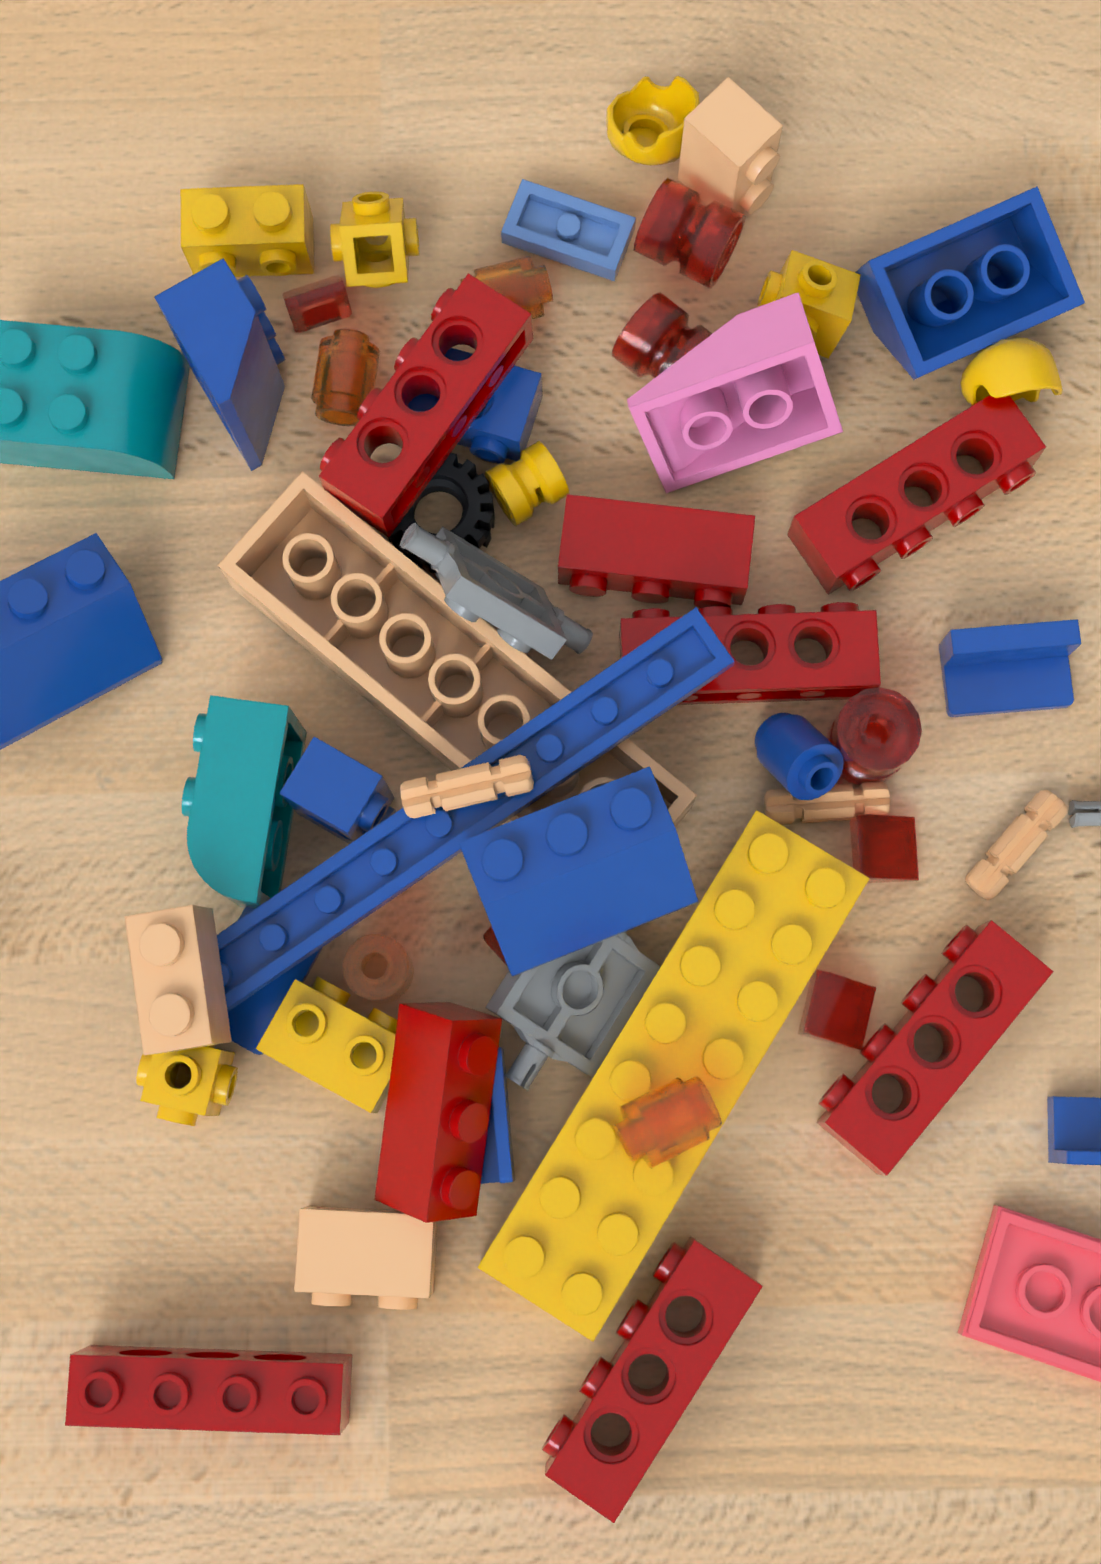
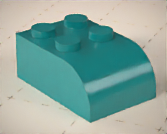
[0,320,190,479]
[182,695,307,908]

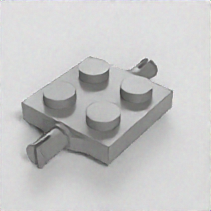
[400,523,593,660]
[485,931,660,1091]

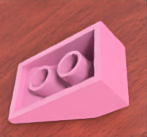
[627,292,843,493]

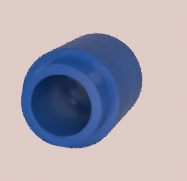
[755,713,844,800]

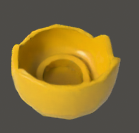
[606,76,700,166]
[960,337,1063,405]

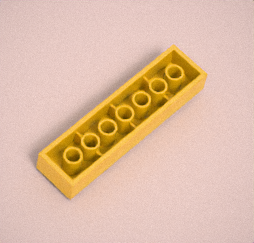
[477,810,870,1342]

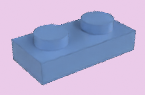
[501,179,636,282]

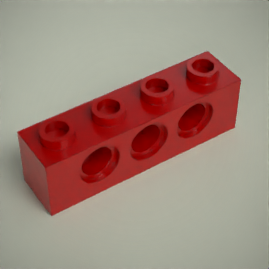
[319,273,533,537]
[787,395,1046,595]
[619,602,881,705]
[816,920,1054,1176]
[542,1236,763,1523]
[65,1345,352,1435]

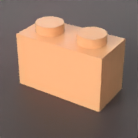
[678,77,783,225]
[124,905,232,1055]
[294,1206,438,1310]

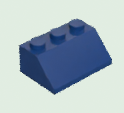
[855,186,1085,380]
[154,258,286,471]
[0,533,162,750]
[458,766,698,977]

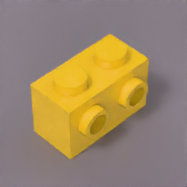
[180,184,314,277]
[256,976,397,1113]

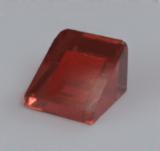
[282,275,352,333]
[850,814,919,883]
[798,969,876,1051]

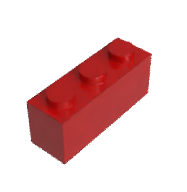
[558,494,755,608]
[374,1002,502,1223]

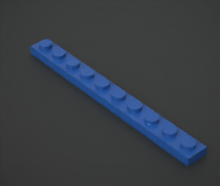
[217,607,735,1012]

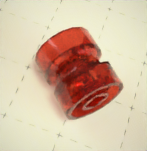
[634,178,746,289]
[612,292,713,379]
[826,687,922,785]

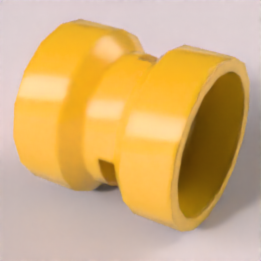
[485,441,569,526]

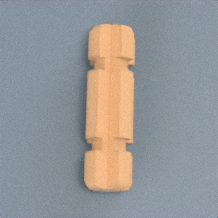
[400,755,534,818]
[764,781,890,825]
[965,790,1068,900]

